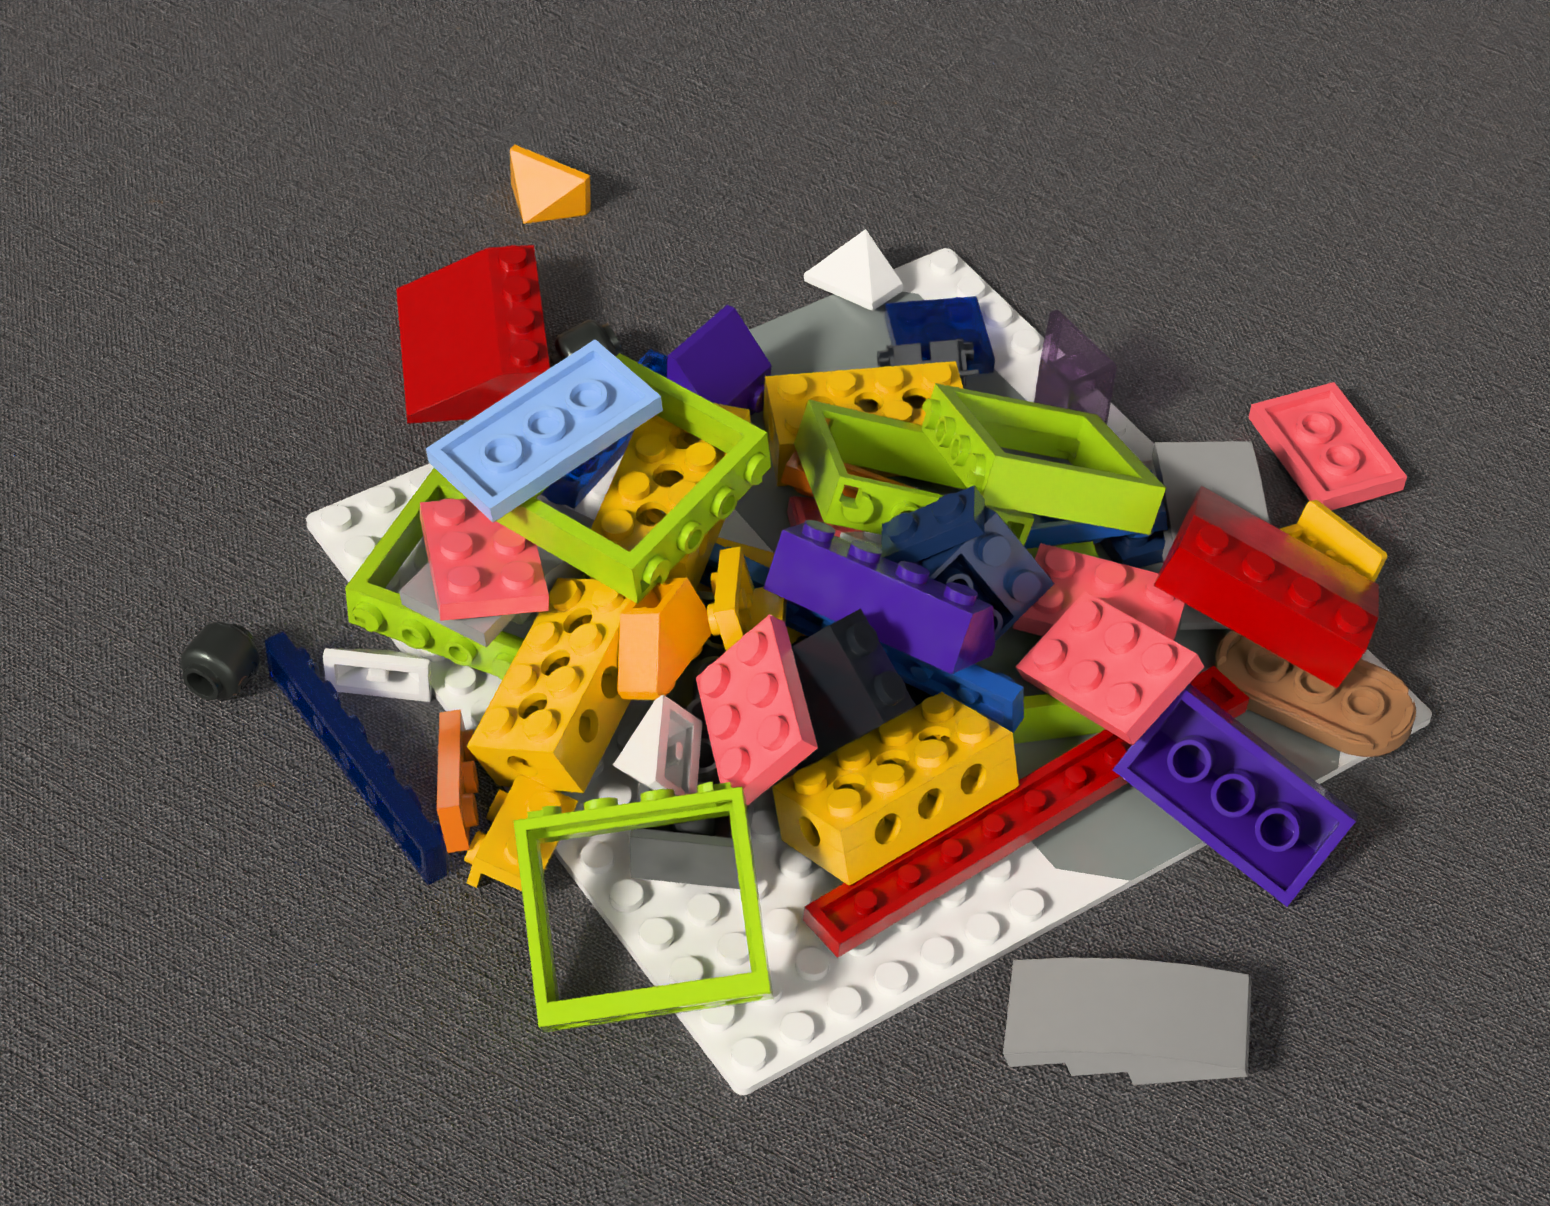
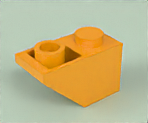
[617,577,712,700]

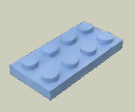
[426,340,663,523]

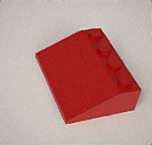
[396,245,550,424]
[1153,486,1379,689]

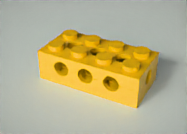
[763,361,963,486]
[590,403,751,591]
[467,578,641,793]
[772,692,1019,886]

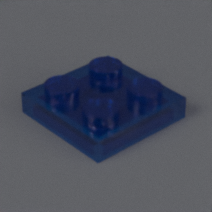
[884,296,995,374]

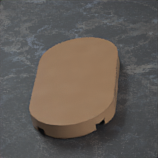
[1214,630,1416,757]

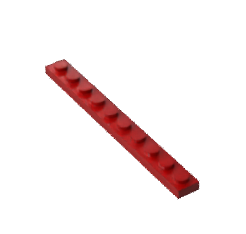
[802,665,1250,958]

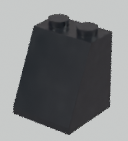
[792,609,915,772]

